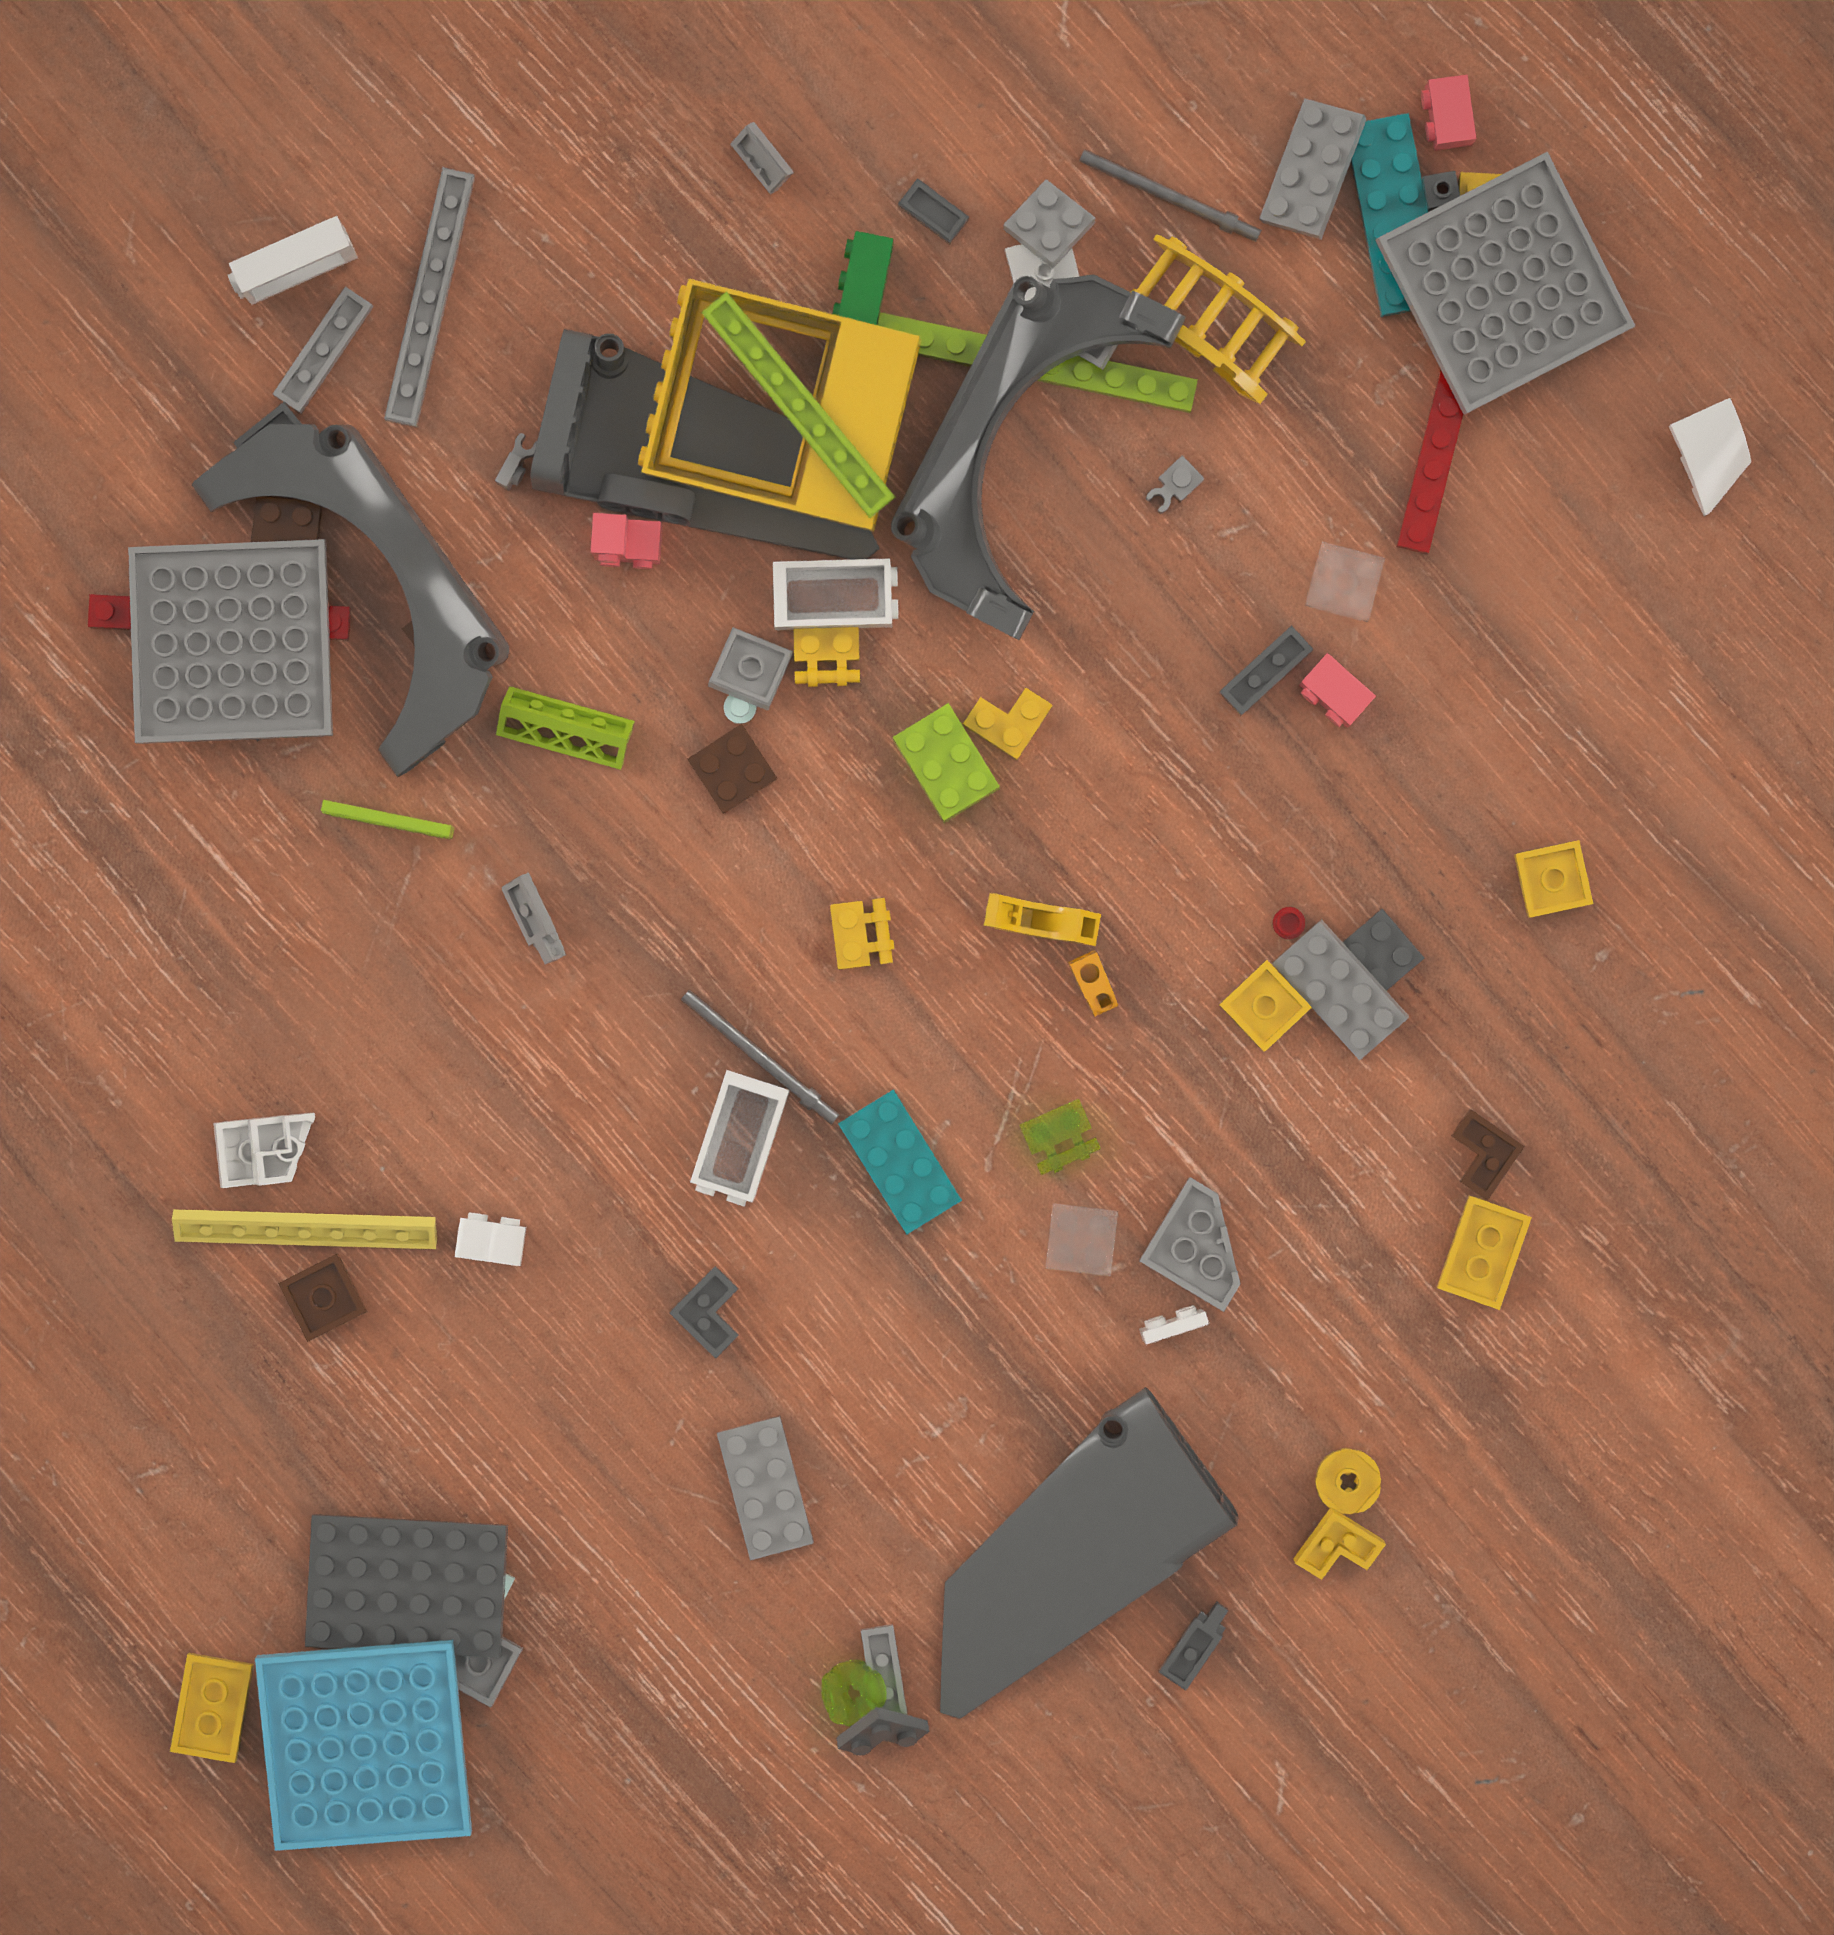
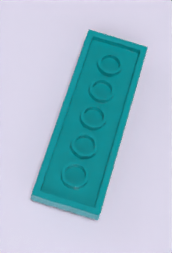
[1351,113,1428,317]

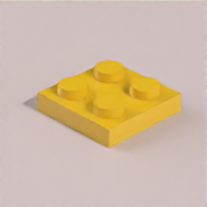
[1514,840,1593,918]
[1219,960,1312,1052]

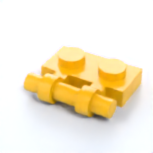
[794,627,860,687]
[830,898,895,970]

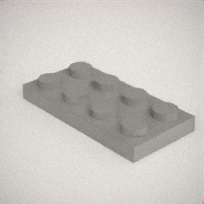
[1259,98,1367,240]
[1272,919,1409,1060]
[717,1416,814,1560]

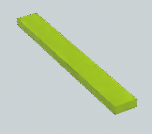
[701,291,895,518]

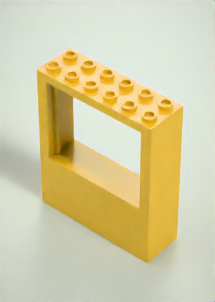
[638,279,921,532]

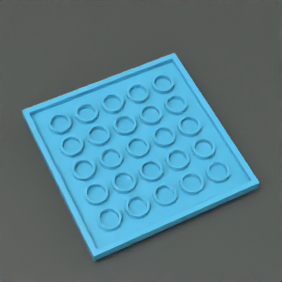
[255,1640,472,1851]

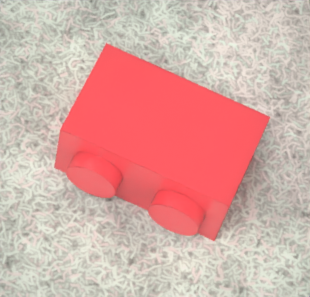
[1421,75,1476,151]
[1299,653,1376,728]

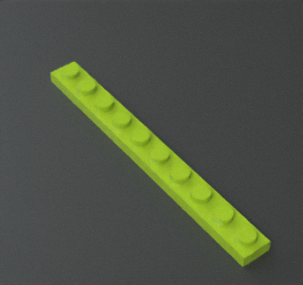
[877,312,1198,413]

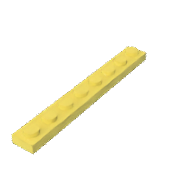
[172,1209,437,1249]

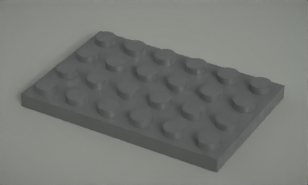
[305,1514,508,1658]

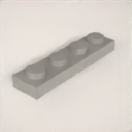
[273,287,374,414]

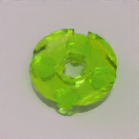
[821,1659,887,1727]

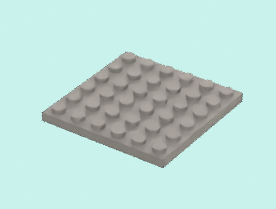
[1375,151,1635,415]
[128,539,333,744]

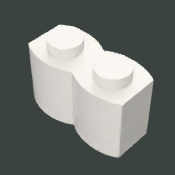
[455,1212,527,1266]

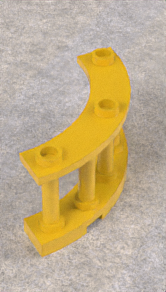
[1131,234,1306,404]

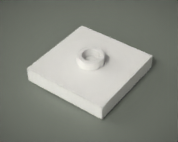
[1005,244,1079,301]

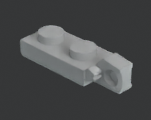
[502,873,566,964]

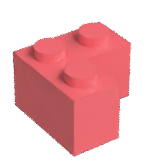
[591,513,663,569]

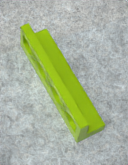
[496,686,635,770]

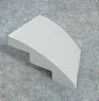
[1669,398,1751,516]
[213,1113,315,1188]

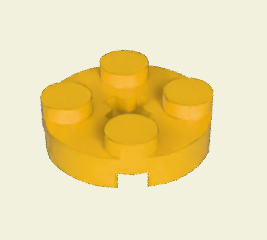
[1315,1448,1381,1514]

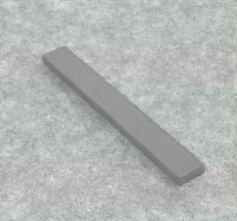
[384,167,475,428]

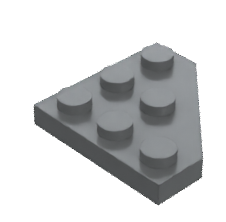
[1139,1177,1241,1312]

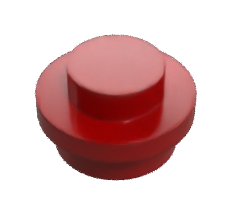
[1272,907,1305,940]

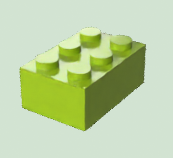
[893,703,1000,823]

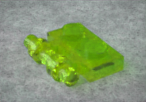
[1019,1098,1101,1176]

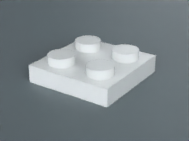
[1139,1305,1209,1345]

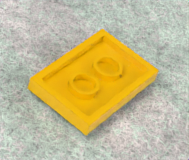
[1436,1195,1532,1310]
[170,1653,254,1763]

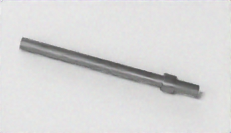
[1079,149,1261,242]
[681,990,839,1125]

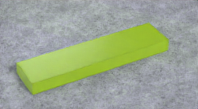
[321,800,455,840]

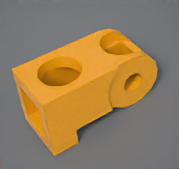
[1068,950,1118,1017]

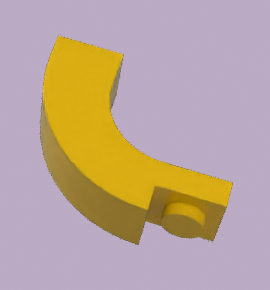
[984,893,1101,946]

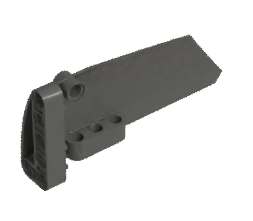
[531,329,879,560]
[940,1387,1239,1719]

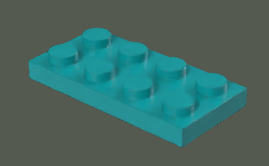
[838,1089,962,1235]

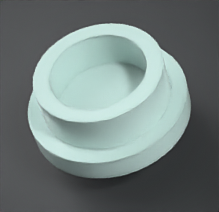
[724,695,756,724]

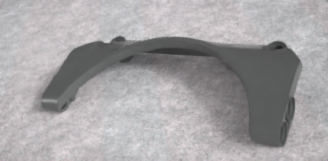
[891,274,1186,641]
[192,424,510,777]

